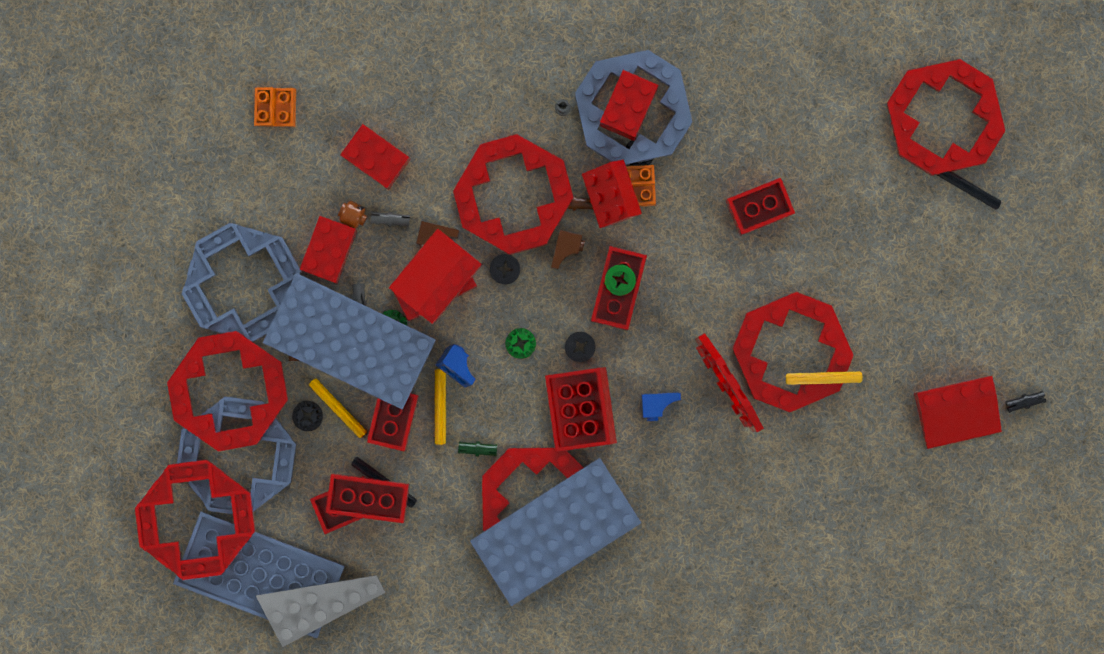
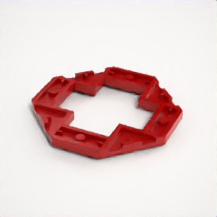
[887,59,1006,176]
[453,134,574,255]
[732,292,854,413]
[167,331,288,452]
[695,333,764,433]
[482,448,584,531]
[135,460,256,580]

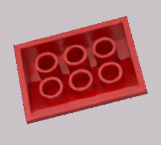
[389,229,482,325]
[545,367,617,452]
[914,376,1002,449]

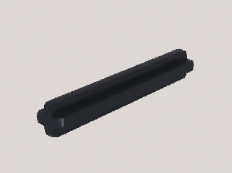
[937,171,1001,210]
[351,457,417,508]

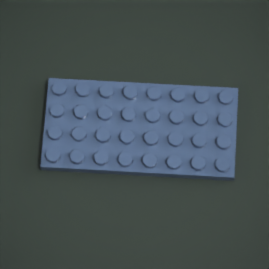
[263,273,436,410]
[470,458,641,606]
[173,511,345,638]

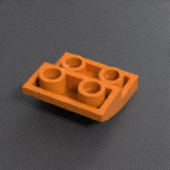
[254,87,296,127]
[626,165,656,206]

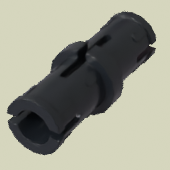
[1005,391,1046,413]

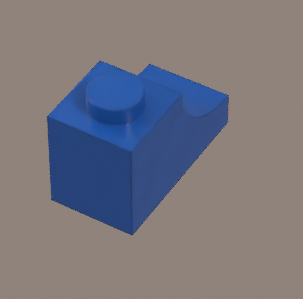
[435,344,476,388]
[641,392,681,421]

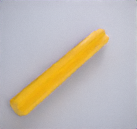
[435,369,446,445]
[786,371,862,385]
[309,378,367,438]

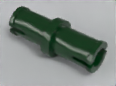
[458,441,497,457]

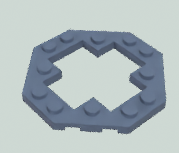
[575,50,692,165]
[182,223,301,342]
[177,397,297,514]

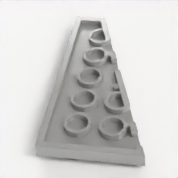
[256,575,386,647]

